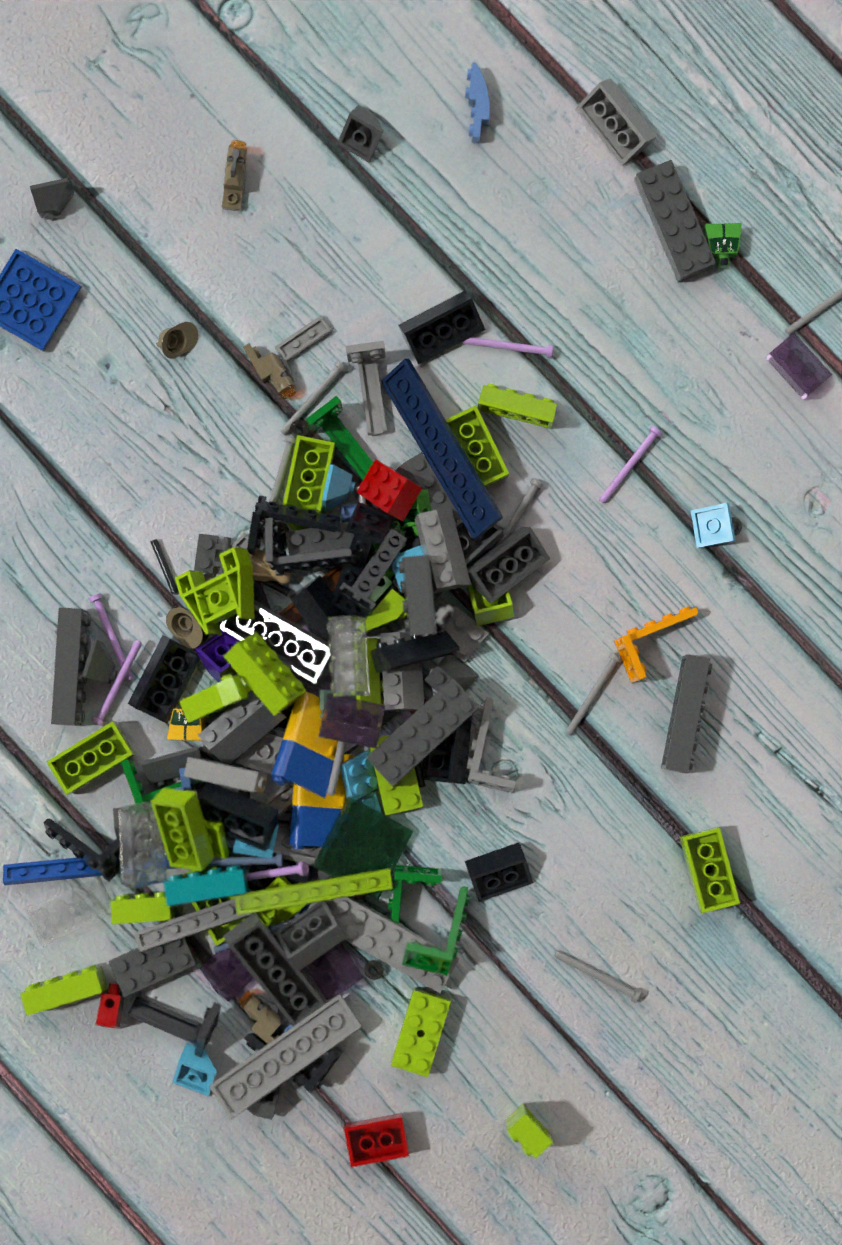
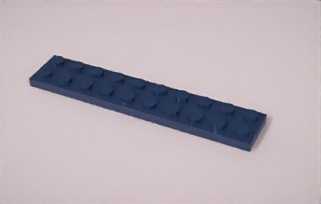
[381,358,503,539]

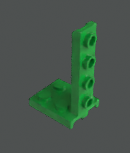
[306,395,373,480]
[121,759,207,807]
[387,865,442,924]
[402,886,470,976]

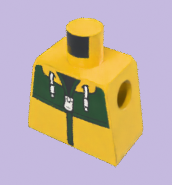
[167,698,206,741]

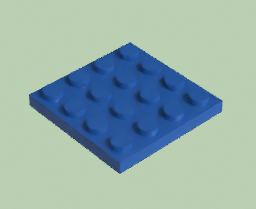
[0,249,82,352]

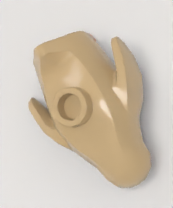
[249,547,292,584]

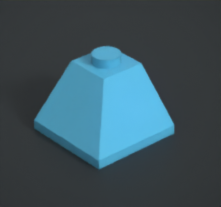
[322,464,355,513]
[172,1043,217,1096]

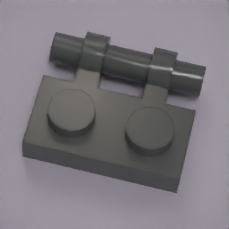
[194,534,232,575]

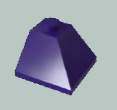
[195,630,239,683]

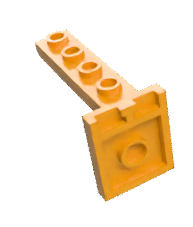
[614,606,698,683]

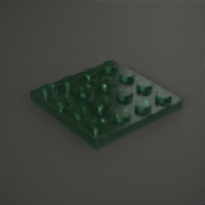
[313,796,413,900]

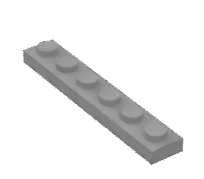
[134,899,252,951]

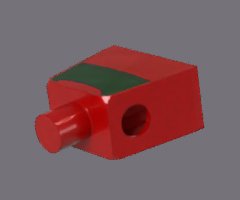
[96,983,124,1029]

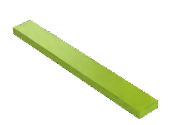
[234,868,393,915]

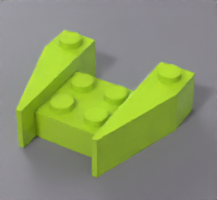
[175,547,254,636]
[179,674,252,723]

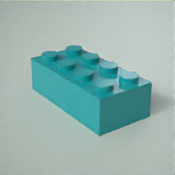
[163,865,249,906]

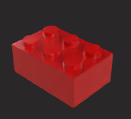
[357,459,422,521]
[344,1113,409,1167]

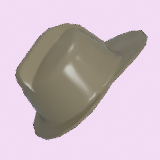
[156,322,199,359]
[166,607,203,649]

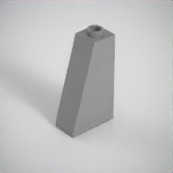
[184,757,268,793]

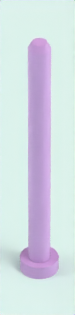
[462,337,553,358]
[600,426,663,503]
[88,593,133,681]
[92,640,142,726]
[247,861,309,881]

